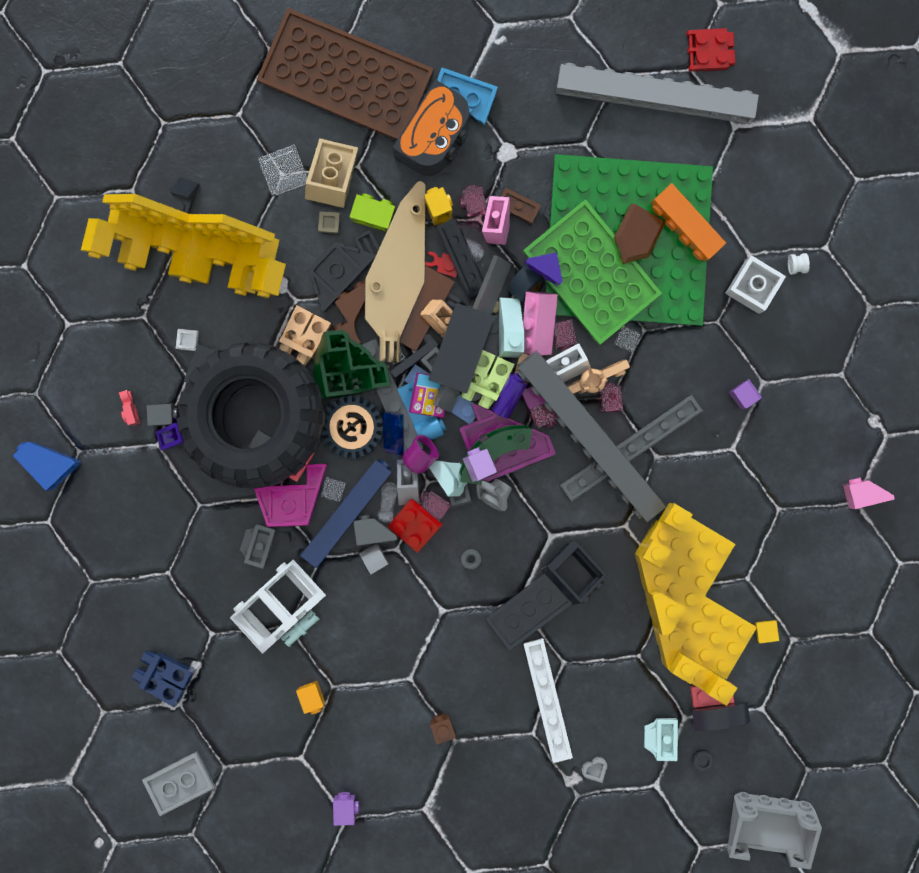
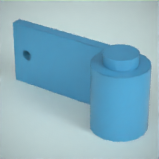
[397,381,446,444]

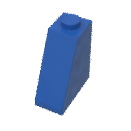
[13,442,81,491]

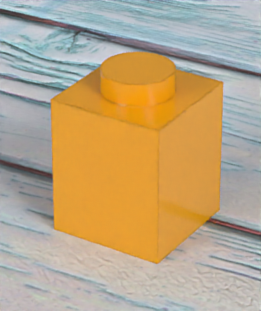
[296,681,326,715]

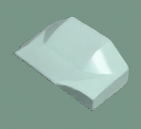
[430,460,467,496]
[644,718,678,761]

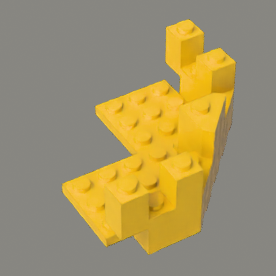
[81,194,286,298]
[635,503,757,706]

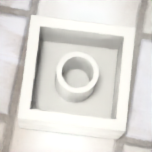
[725,255,786,314]

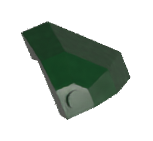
[313,330,391,400]

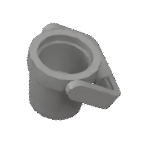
[476,479,512,512]

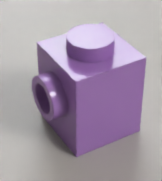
[333,792,359,826]

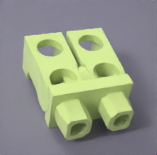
[461,350,515,409]

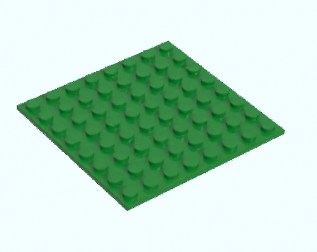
[546,154,713,326]

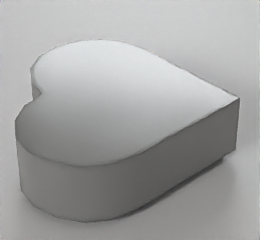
[581,756,607,783]

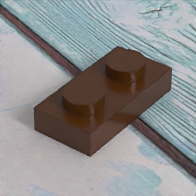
[501,188,541,225]

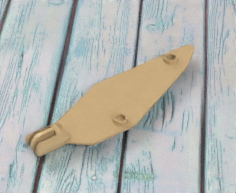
[365,181,425,363]

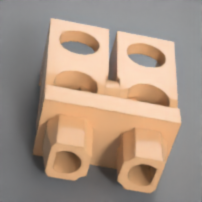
[279,305,333,367]

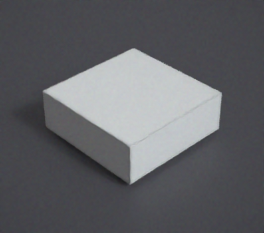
[176,329,199,351]

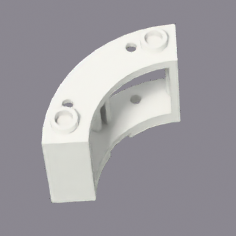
[230,560,326,654]

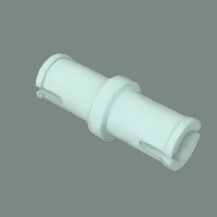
[281,610,319,647]

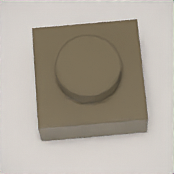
[318,211,340,234]

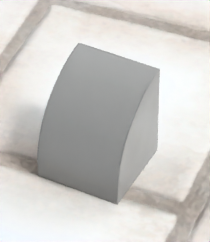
[360,543,389,574]

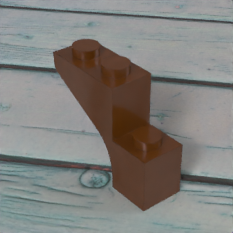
[333,281,365,345]

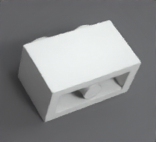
[546,344,591,383]

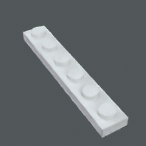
[523,638,573,763]

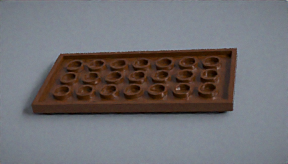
[256,8,434,141]

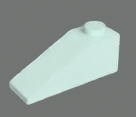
[499,298,524,358]

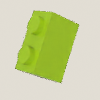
[350,194,396,232]

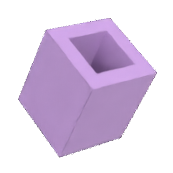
[463,447,497,482]

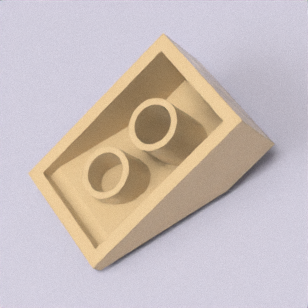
[305,138,358,208]

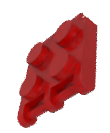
[686,28,735,72]

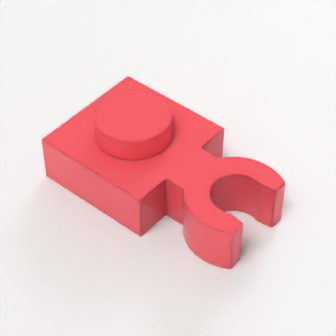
[119,390,141,426]

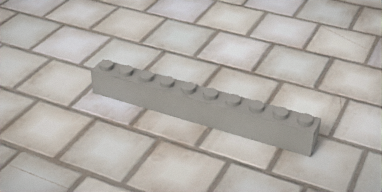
[556,63,759,124]

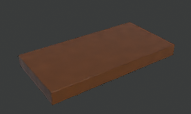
[400,265,455,351]

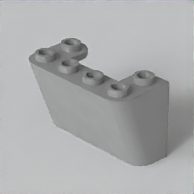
[727,792,822,869]

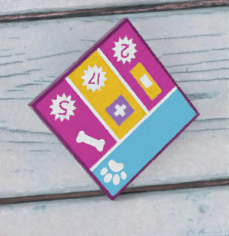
[409,372,445,418]

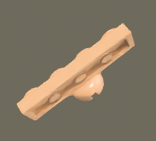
[566,359,630,394]

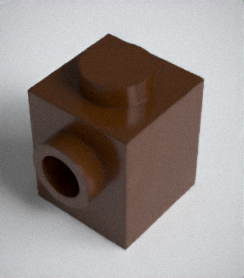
[430,714,456,745]

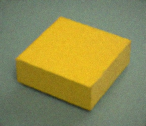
[755,620,779,643]

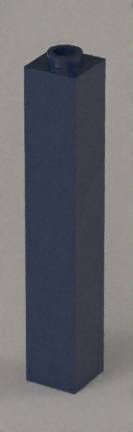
[300,460,393,568]

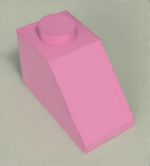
[482,196,510,245]
[843,478,894,509]

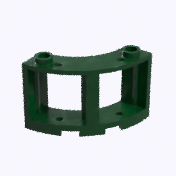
[458,425,532,485]

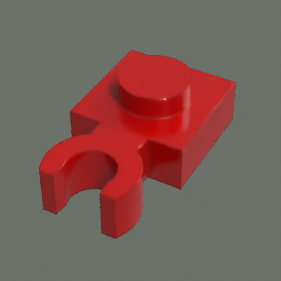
[425,252,458,279]

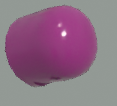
[403,435,439,474]

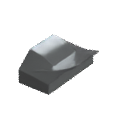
[240,524,276,569]

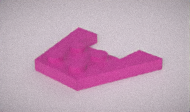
[254,464,327,527]

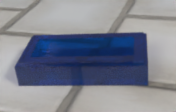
[383,411,404,455]

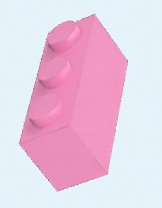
[523,292,558,355]

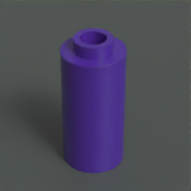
[492,372,528,418]

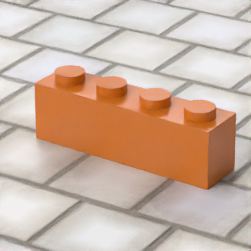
[650,183,726,262]

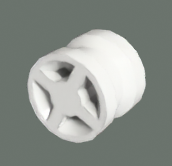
[788,253,809,275]

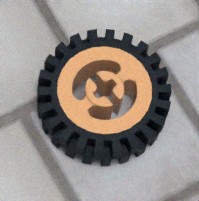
[321,396,384,458]

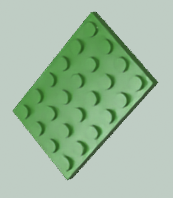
[522,199,662,345]

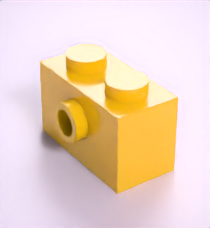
[424,187,453,226]

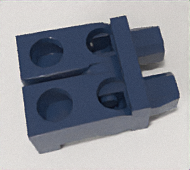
[132,651,197,707]

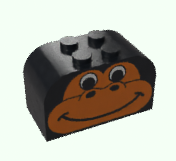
[392,79,469,176]

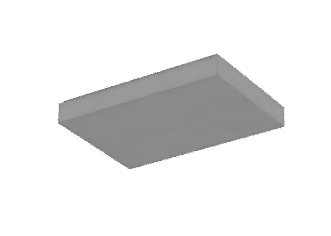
[142,751,216,816]

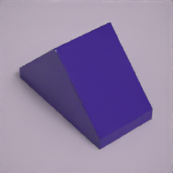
[524,252,563,287]
[156,422,185,451]

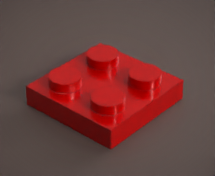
[388,498,442,553]

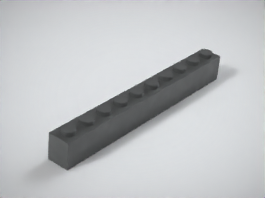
[517,350,666,522]

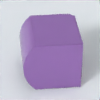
[729,379,762,409]

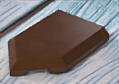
[614,204,665,264]

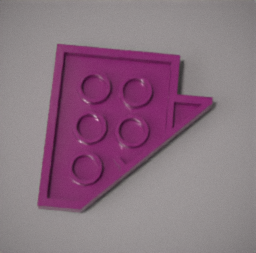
[459,403,556,482]

